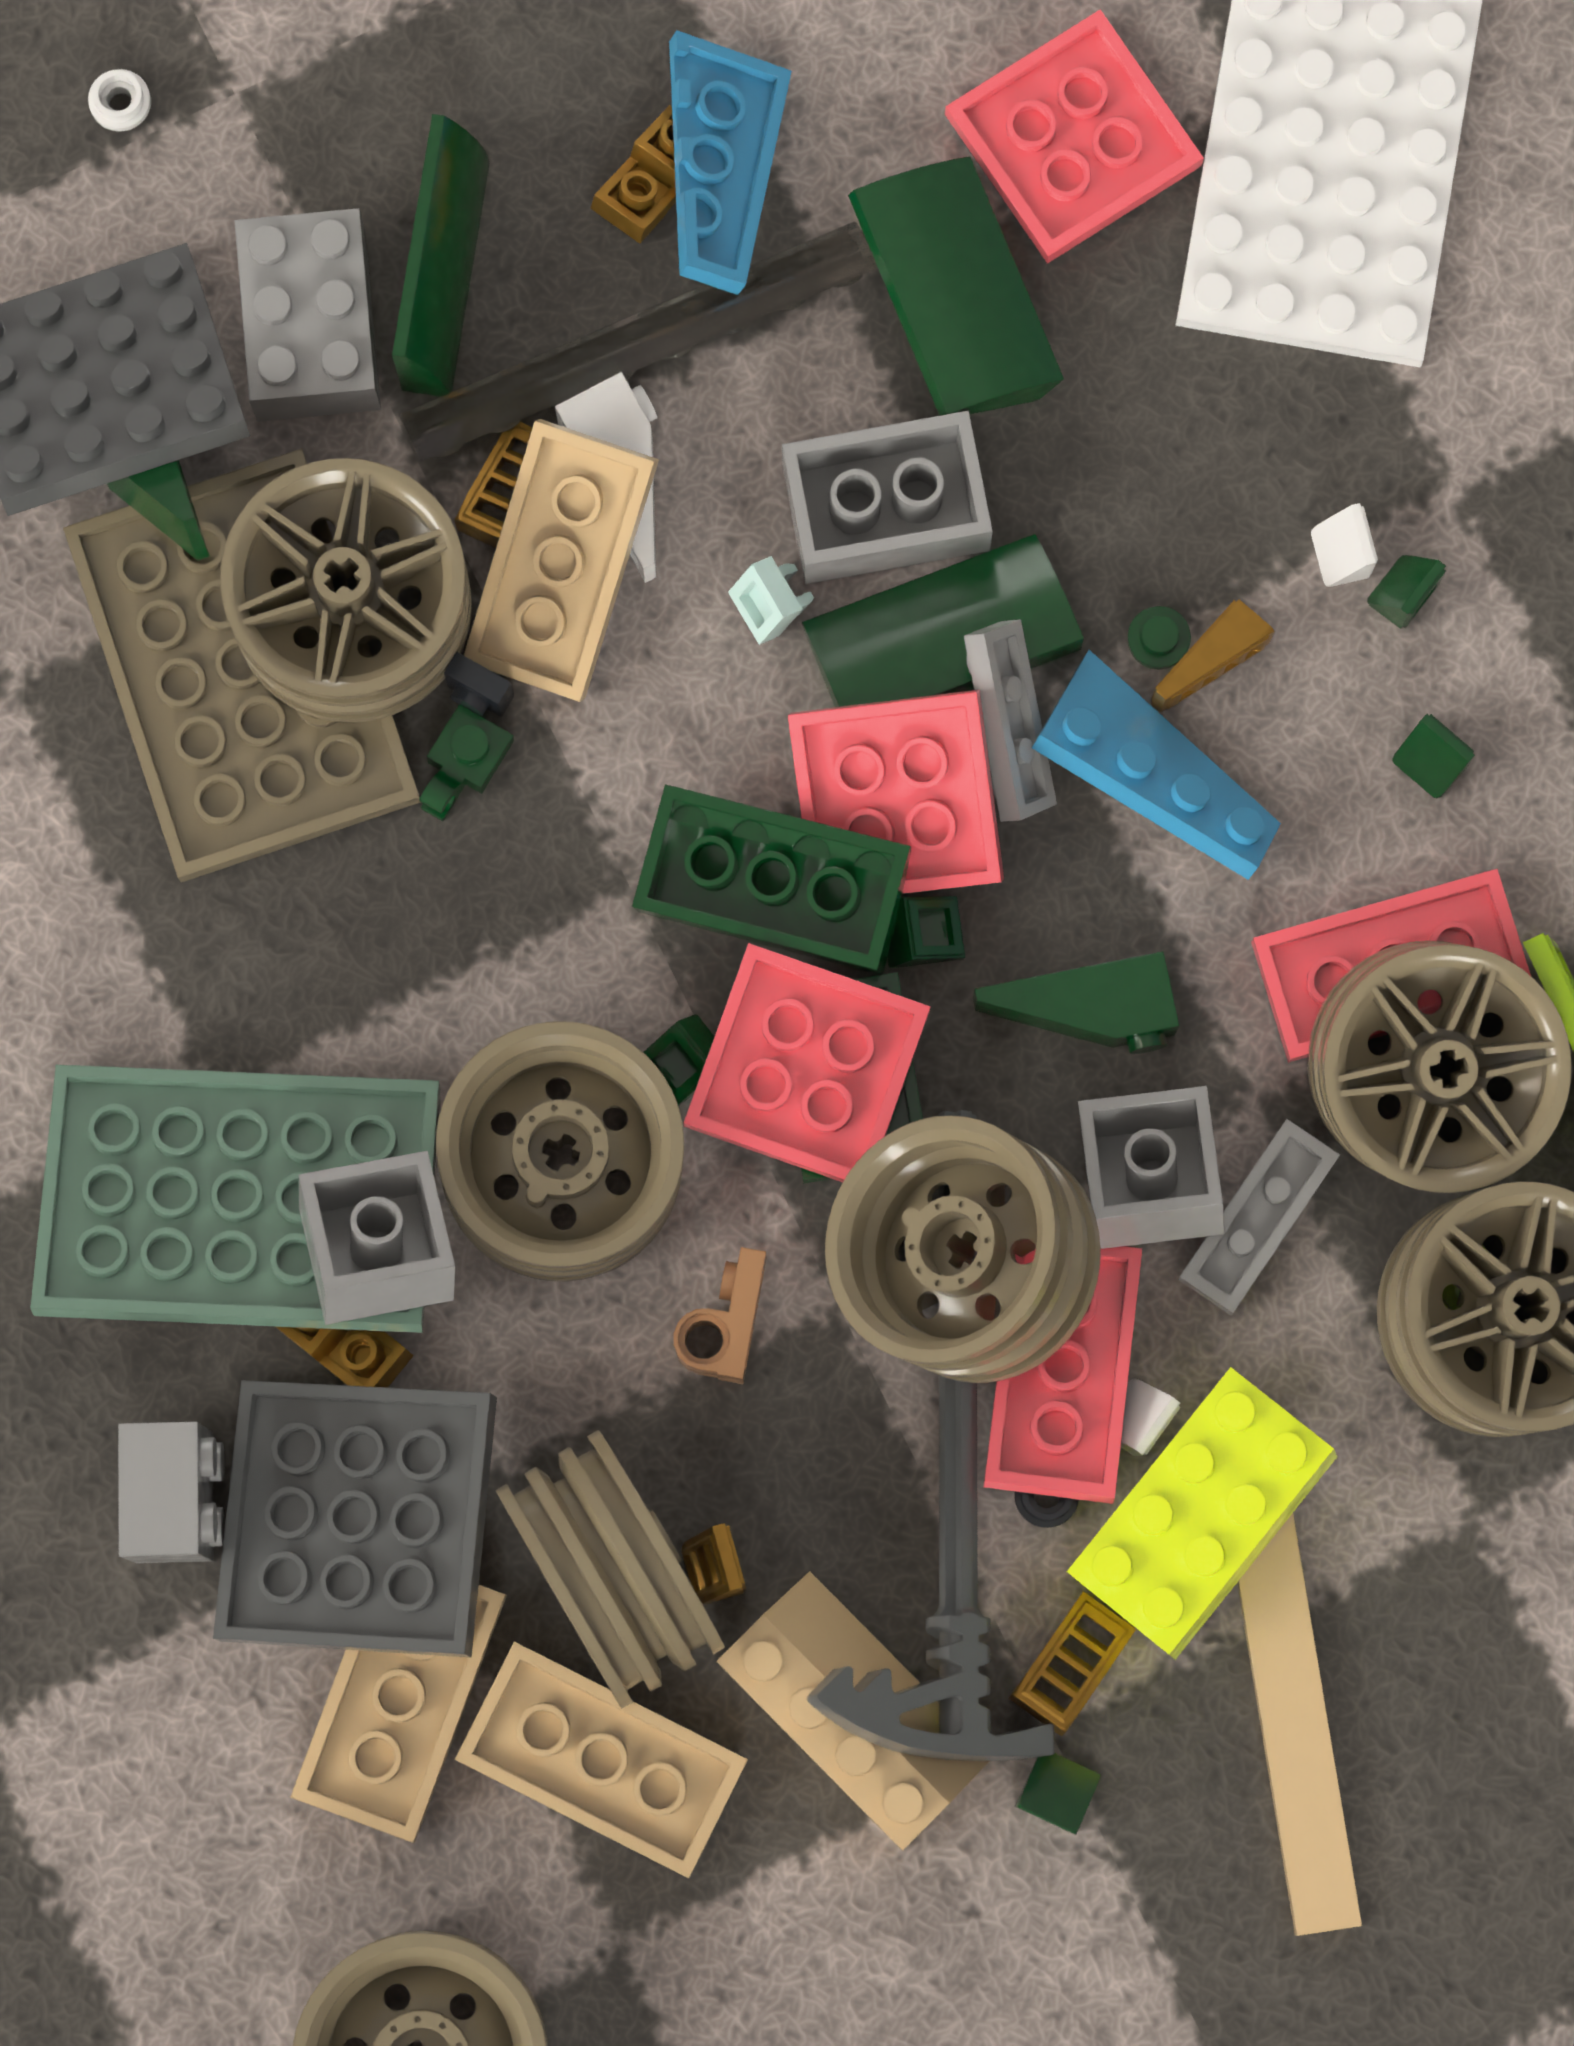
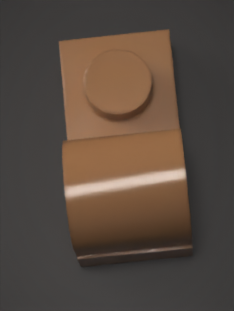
[673,1247,767,1384]

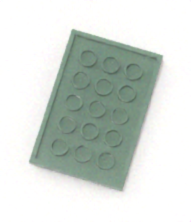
[30,1064,441,1333]

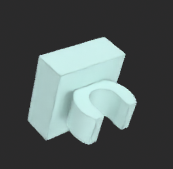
[728,556,814,645]

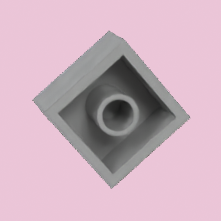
[1078,1086,1224,1249]
[299,1151,455,1325]
[118,1422,225,1563]

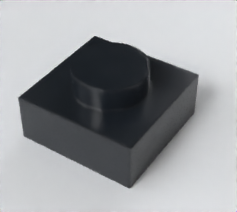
[444,652,514,717]

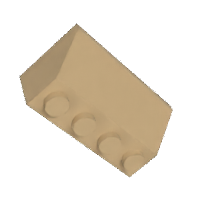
[717,1571,989,1851]

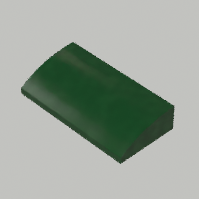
[392,114,490,398]
[848,156,1064,416]
[802,534,1084,707]
[632,784,911,975]

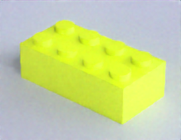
[1067,1367,1337,1660]

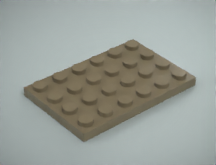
[63,449,421,883]

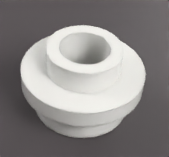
[88,69,151,131]

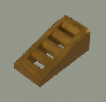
[454,418,533,548]
[1151,599,1275,713]
[682,1523,746,1605]
[1008,1591,1136,1737]

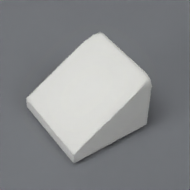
[1311,503,1378,587]
[1121,1379,1181,1456]

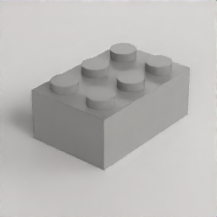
[234,208,381,422]
[782,411,993,584]

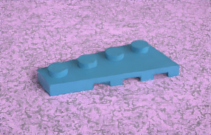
[669,30,792,295]
[1032,650,1281,880]

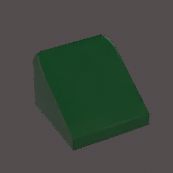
[1367,555,1446,629]
[1392,714,1475,799]
[887,896,966,968]
[643,1014,715,1106]
[1015,1753,1101,1835]

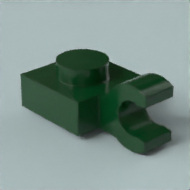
[419,704,514,822]

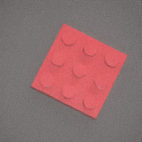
[945,10,1204,264]
[788,690,1004,894]
[683,943,931,1182]

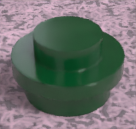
[1127,606,1191,670]

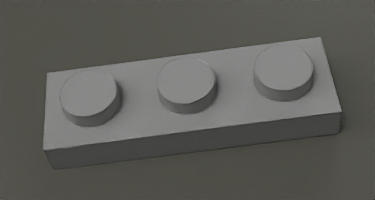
[964,619,1057,822]
[1178,1119,1340,1315]

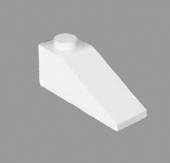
[555,372,657,583]

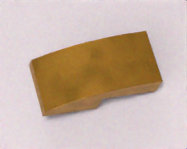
[590,105,676,244]
[275,1326,414,1388]

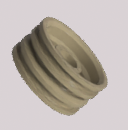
[220,458,472,722]
[1307,940,1572,1193]
[436,1021,684,1282]
[825,1116,1101,1383]
[1377,1182,1574,1437]
[495,1430,725,1709]
[292,1930,548,2046]

